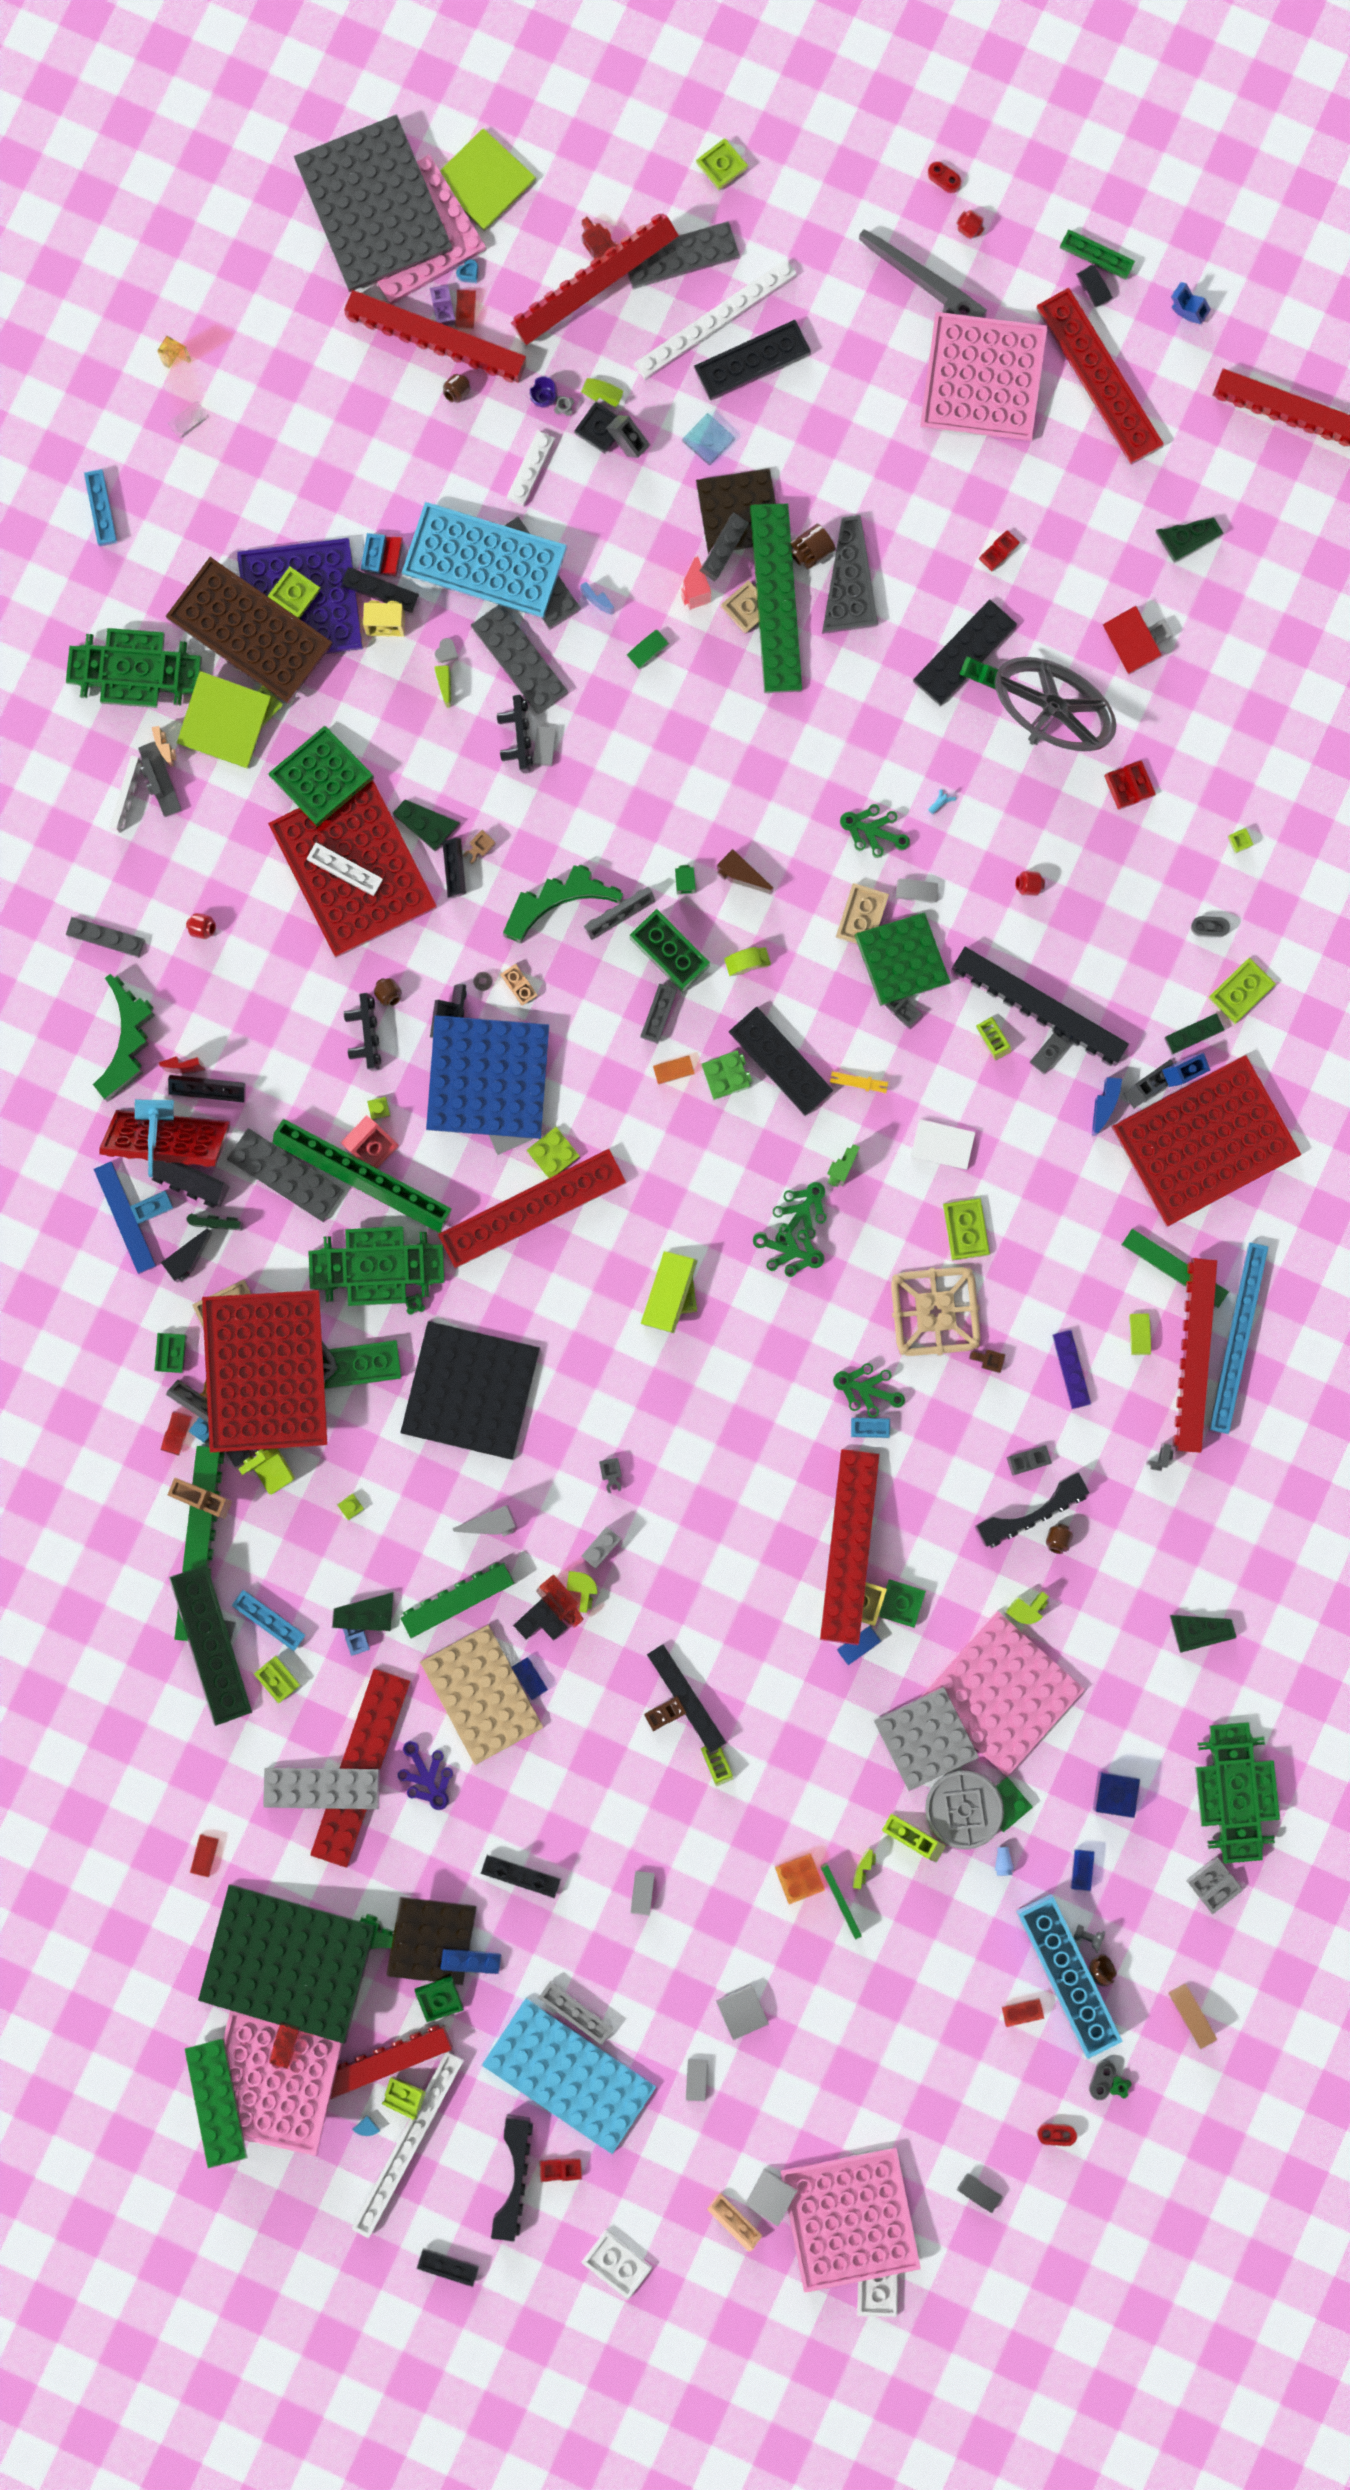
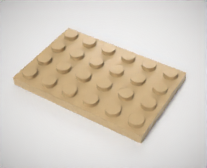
[420,1624,544,1765]

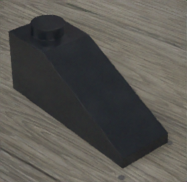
[161,1228,212,1283]

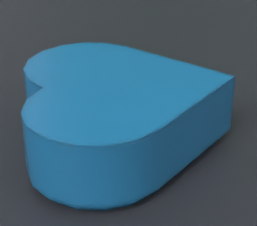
[456,259,479,283]

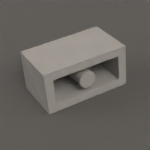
[581,1526,621,1569]

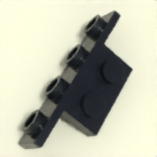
[430,984,467,1038]

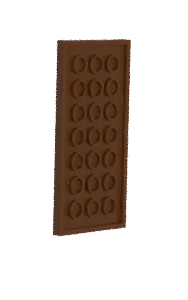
[165,557,333,704]

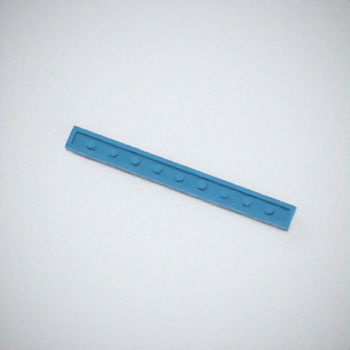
[1209,1242,1268,1434]

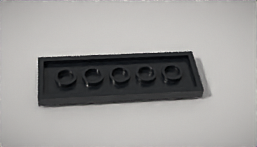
[694,319,811,401]
[913,599,1017,706]
[728,1006,834,1116]

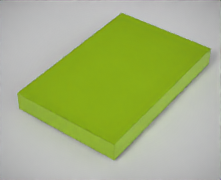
[1208,957,1276,1024]
[943,1198,990,1261]

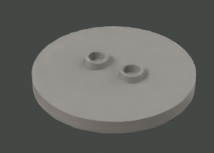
[925,1770,1004,1849]

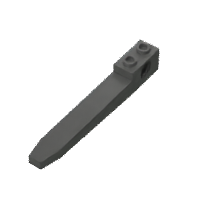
[859,229,987,318]

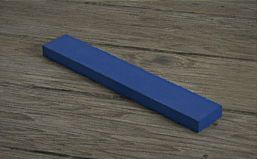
[94,1161,157,1274]

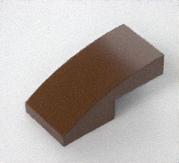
[644,1696,687,1731]

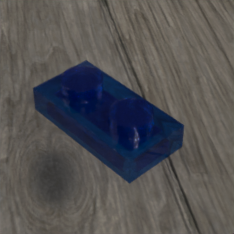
[511,1657,549,1700]
[1071,1849,1095,1891]

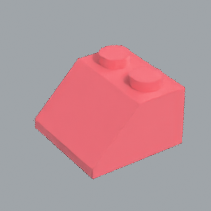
[681,556,711,610]
[341,1115,399,1169]

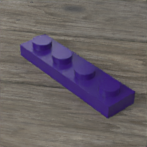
[1052,1330,1091,1409]

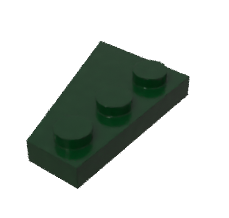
[1155,517,1224,563]
[392,799,460,851]
[332,1592,393,1631]
[1169,1615,1237,1653]

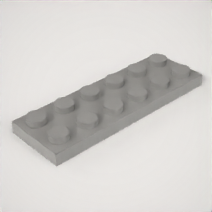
[263,1768,380,1809]

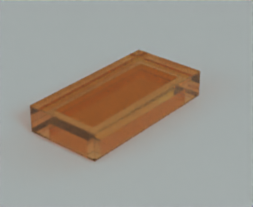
[653,1056,695,1085]

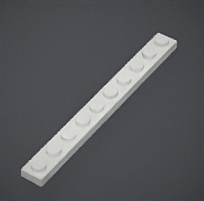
[634,259,797,380]
[352,2051,464,2239]

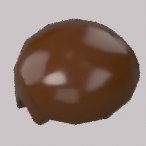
[1089,1954,1117,1986]

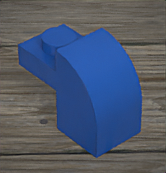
[1171,282,1211,325]

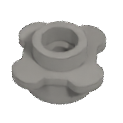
[554,396,574,416]

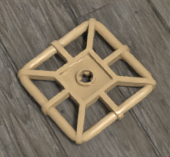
[891,1267,981,1356]

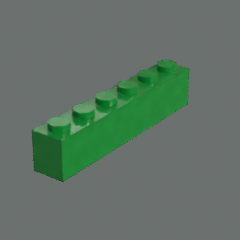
[400,1562,515,1639]

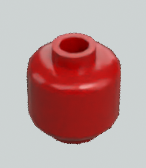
[956,210,985,239]
[1015,871,1045,896]
[186,913,216,939]

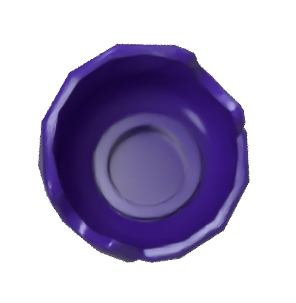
[530,376,558,408]

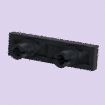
[497,695,533,774]
[344,993,381,1071]
[481,1854,561,1898]

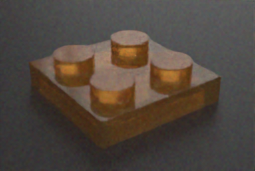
[775,1853,825,1904]

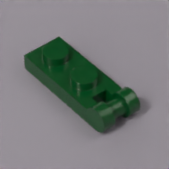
[186,1213,243,1231]

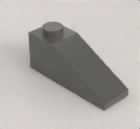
[1123,1059,1174,1109]

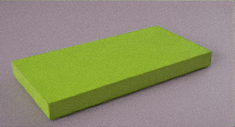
[640,1251,698,1333]

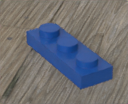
[441,1949,501,1974]

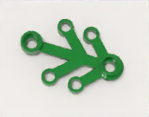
[840,804,910,858]
[772,1182,827,1245]
[753,1223,824,1277]
[833,1363,905,1418]

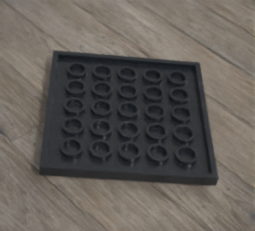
[400,1321,540,1460]

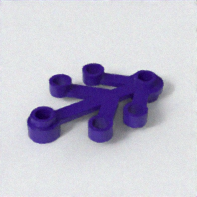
[397,1740,453,1810]

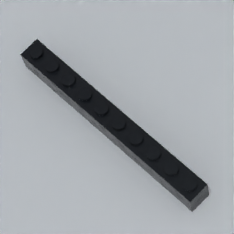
[952,946,1129,1066]

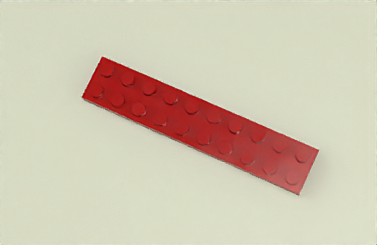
[1036,287,1164,464]
[438,1149,626,1269]
[820,1449,880,1645]
[310,1668,411,1868]

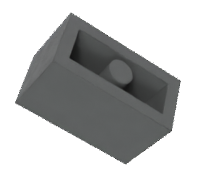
[606,415,650,458]

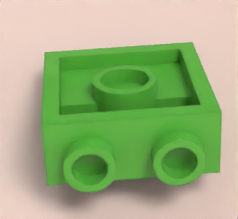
[701,1050,752,1100]
[827,1144,860,1187]

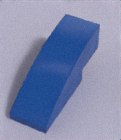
[1092,1077,1122,1136]

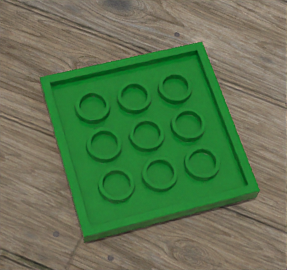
[268,725,374,827]
[854,912,951,1006]

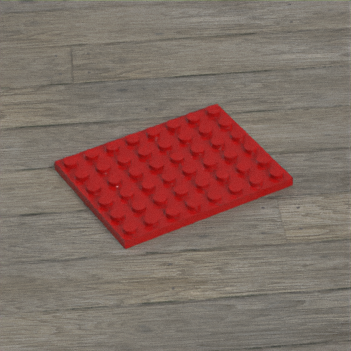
[268,780,437,958]
[1112,1055,1302,1227]
[202,1290,328,1453]

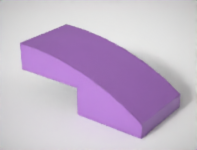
[430,285,456,326]

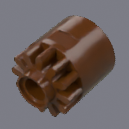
[790,523,836,569]

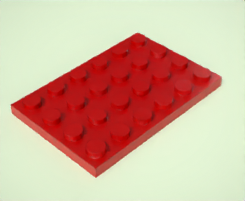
[99,1110,230,1167]

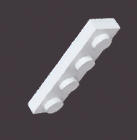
[507,430,555,507]
[109,755,143,833]
[307,843,383,896]

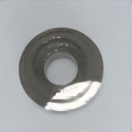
[473,972,493,991]

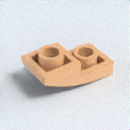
[152,726,177,767]
[500,964,538,1006]

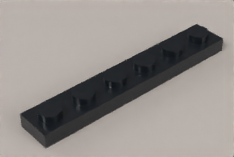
[647,1644,727,1753]

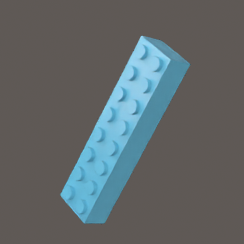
[1016,1894,1123,2059]

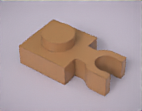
[463,830,496,864]

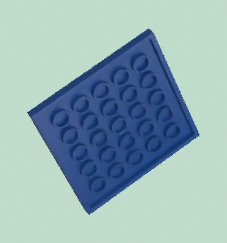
[426,1015,549,1139]

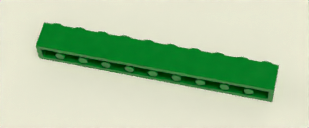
[272,1119,452,1233]
[174,1446,225,1641]

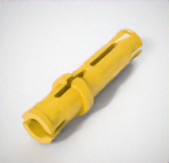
[830,1071,888,1094]

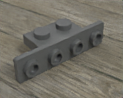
[138,741,182,817]

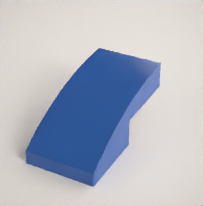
[837,1625,882,1665]

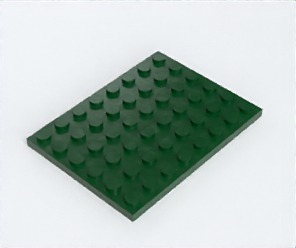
[198,1884,376,2044]

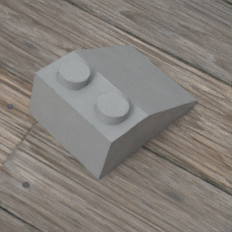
[452,1505,517,1537]

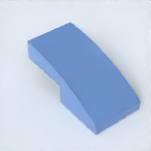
[580,582,614,615]
[343,1629,370,1656]

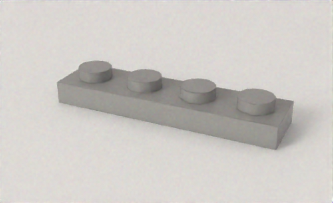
[538,1981,613,2045]

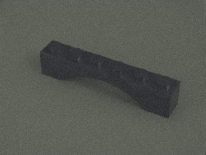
[974,1472,1090,1548]
[491,2114,533,2242]

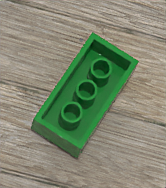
[629,909,710,993]

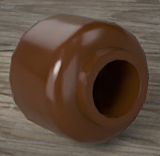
[443,374,471,403]
[374,978,402,1007]
[1046,1524,1073,1554]

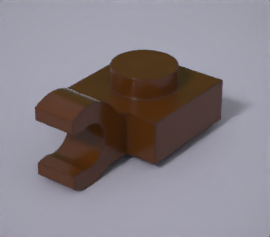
[969,1349,1006,1373]

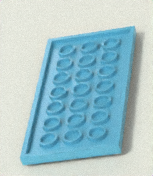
[402,502,567,619]
[482,1998,656,2154]

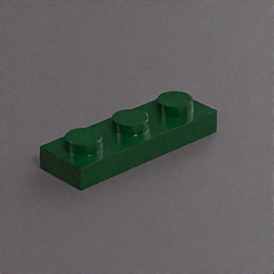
[1164,1013,1225,1055]

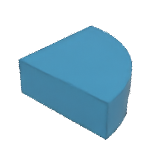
[352,2115,380,2136]

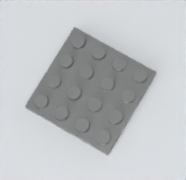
[874,1686,979,1791]

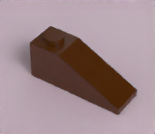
[717,849,774,894]

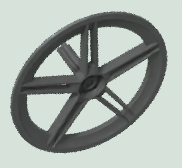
[995,657,1117,751]

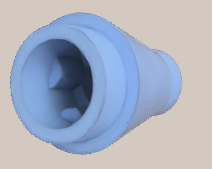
[995,1847,1014,1876]

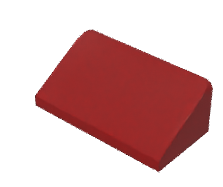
[380,537,403,577]

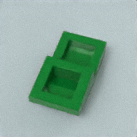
[627,629,669,669]
[959,657,998,689]

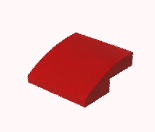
[1104,760,1156,810]
[158,1056,206,1074]

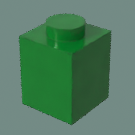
[675,865,696,895]

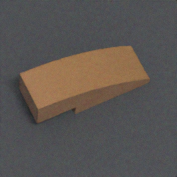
[167,1477,233,1519]
[1168,1984,1218,2049]

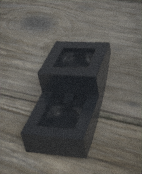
[1076,264,1113,307]

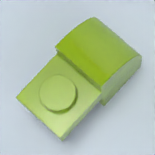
[724,947,771,976]
[566,1571,598,1613]
[1005,1591,1049,1624]

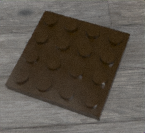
[696,468,776,554]
[386,1896,477,1985]

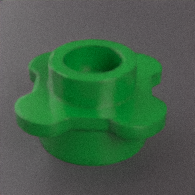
[406,1294,425,1315]
[1109,2076,1132,2099]

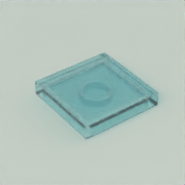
[682,412,735,466]

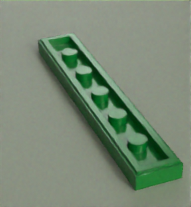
[1121,1229,1229,1308]

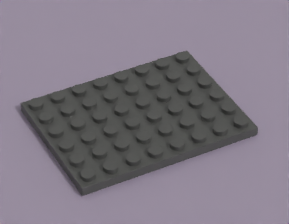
[294,114,453,292]

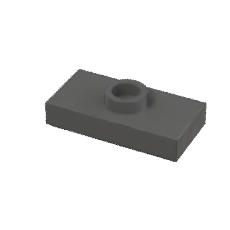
[1029,1033,1069,1074]

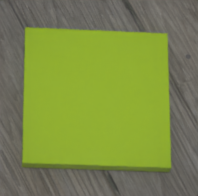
[440,128,536,231]
[176,671,272,769]

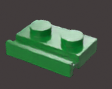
[154,1333,187,1373]

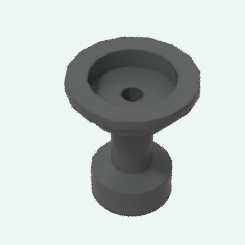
[1073,1924,1106,1953]

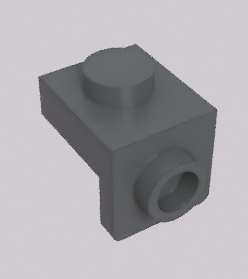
[1146,1444,1174,1471]

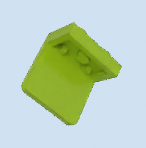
[238,1448,295,1495]

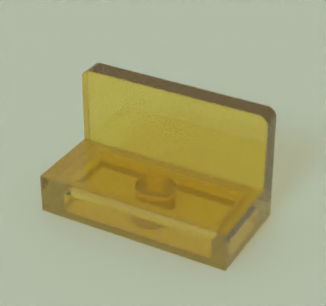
[157,336,191,369]

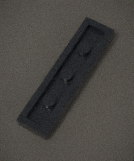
[341,567,419,613]
[168,1075,246,1103]

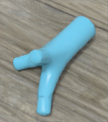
[928,790,956,815]

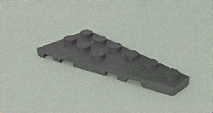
[822,515,878,634]

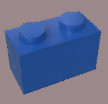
[1162,1053,1210,1087]

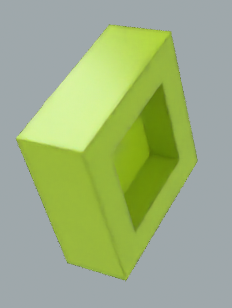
[1228,828,1254,854]
[367,1097,390,1120]
[337,1493,364,1520]

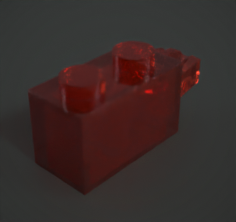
[581,217,619,259]
[536,1574,584,1628]

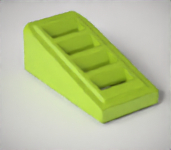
[434,665,451,708]
[976,1017,1012,1061]
[701,1746,734,1786]

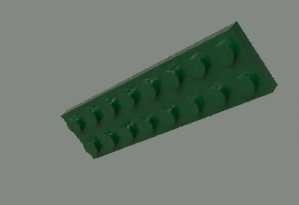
[169,1564,252,1726]

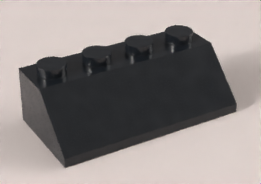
[152,1160,230,1208]

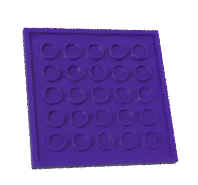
[237,538,363,654]

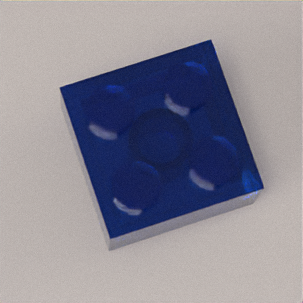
[1093,1771,1140,1818]

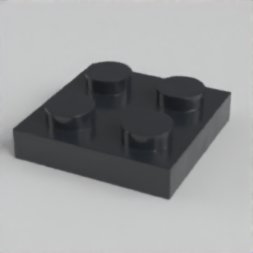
[574,401,617,454]

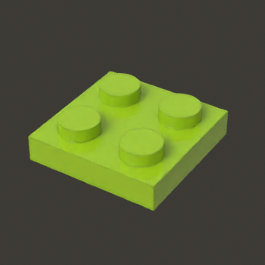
[696,138,748,191]
[268,566,321,619]
[526,1127,580,1179]

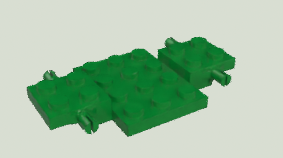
[66,628,202,708]
[308,1226,445,1306]
[1195,1722,1280,1864]

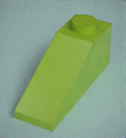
[882,1814,946,1863]

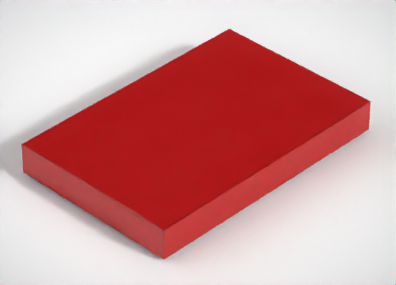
[1102,606,1162,675]

